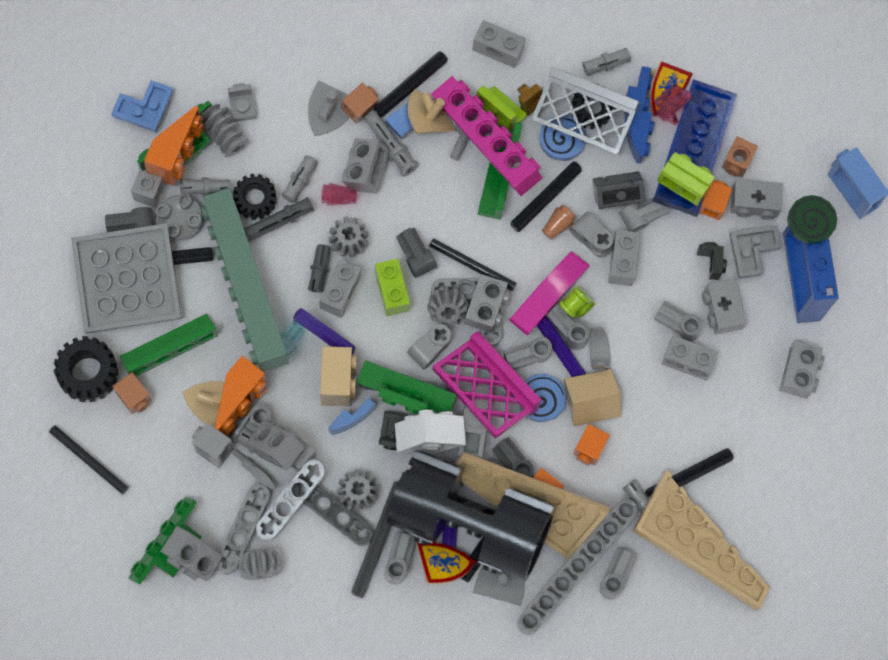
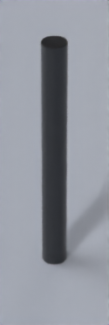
[429,238,517,291]
[49,425,129,495]

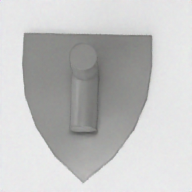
[308,80,350,136]
[473,565,525,606]

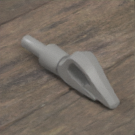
[233,449,275,490]

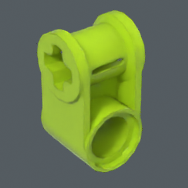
[559,286,595,318]

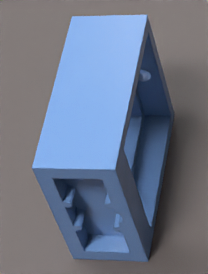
[828,147,888,219]

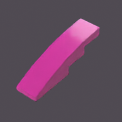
[509,251,590,336]

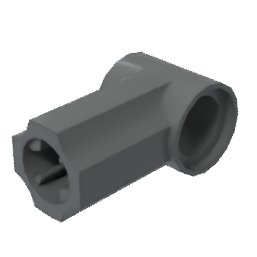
[105,207,154,232]
[396,227,437,278]
[492,437,534,478]

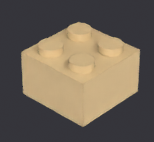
[320,347,356,406]

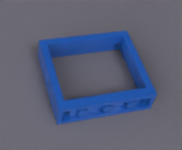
[783,225,839,323]

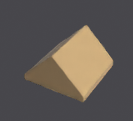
[564,369,621,426]

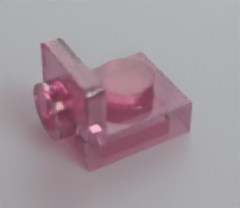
[654,84,692,125]

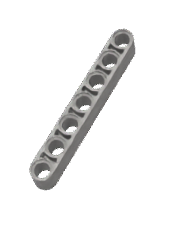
[517,499,638,635]

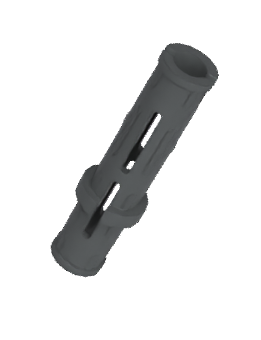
[244,197,314,242]

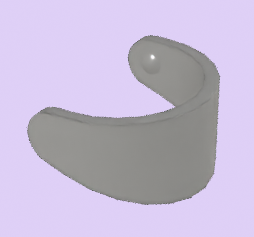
[590,326,611,369]

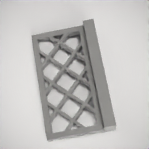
[531,66,641,155]

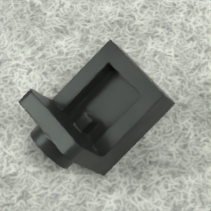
[696,242,727,280]
[379,411,409,450]

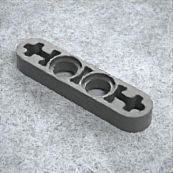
[293,477,373,546]

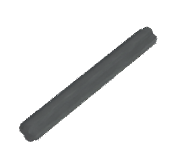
[351,481,398,598]

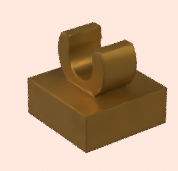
[517,84,545,116]

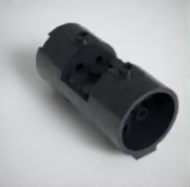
[386,450,557,581]

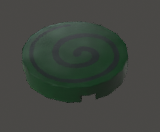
[787,195,838,244]

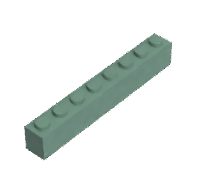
[200,188,289,372]

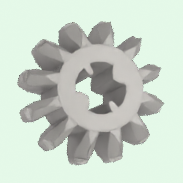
[329,217,369,258]
[427,286,468,328]
[337,469,379,512]
[238,549,281,580]

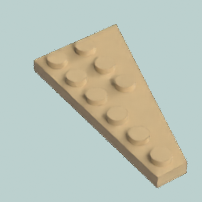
[455,452,611,560]

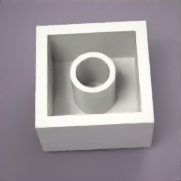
[395,410,466,455]

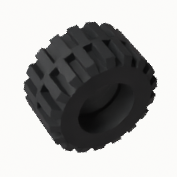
[54,336,119,402]

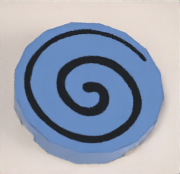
[539,115,586,161]
[519,374,566,423]

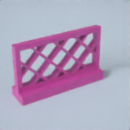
[432,331,541,439]

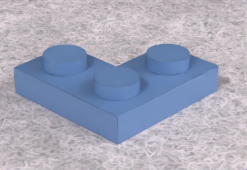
[111,80,174,133]

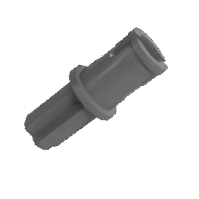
[308,244,330,293]

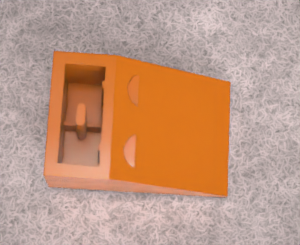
[144,106,204,186]
[215,356,267,437]

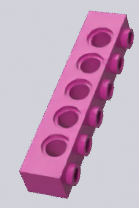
[431,76,542,196]

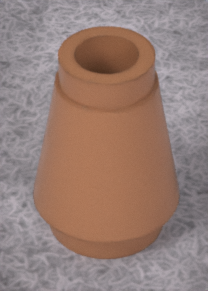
[541,204,576,240]

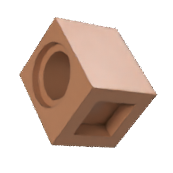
[340,82,379,124]
[721,136,758,178]
[112,372,151,414]

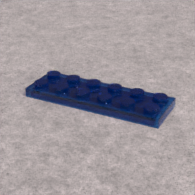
[652,79,737,217]

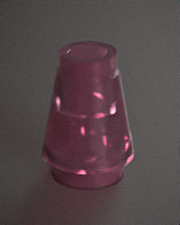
[321,182,357,206]

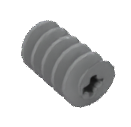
[201,104,249,157]

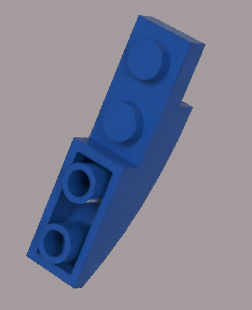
[624,66,655,164]

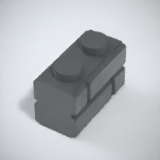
[592,171,646,209]

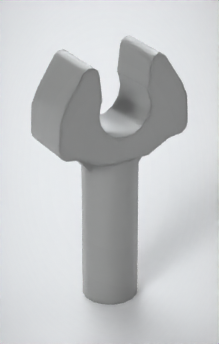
[450,125,469,160]

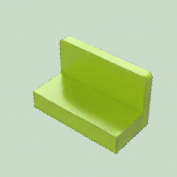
[476,85,527,131]

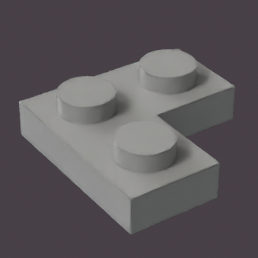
[729,225,782,279]

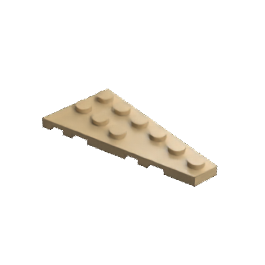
[633,469,770,610]

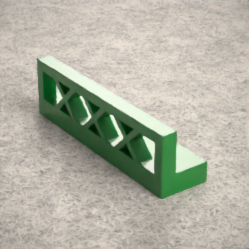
[478,122,522,220]
[119,313,218,377]

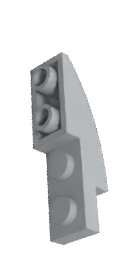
[455,384,489,463]

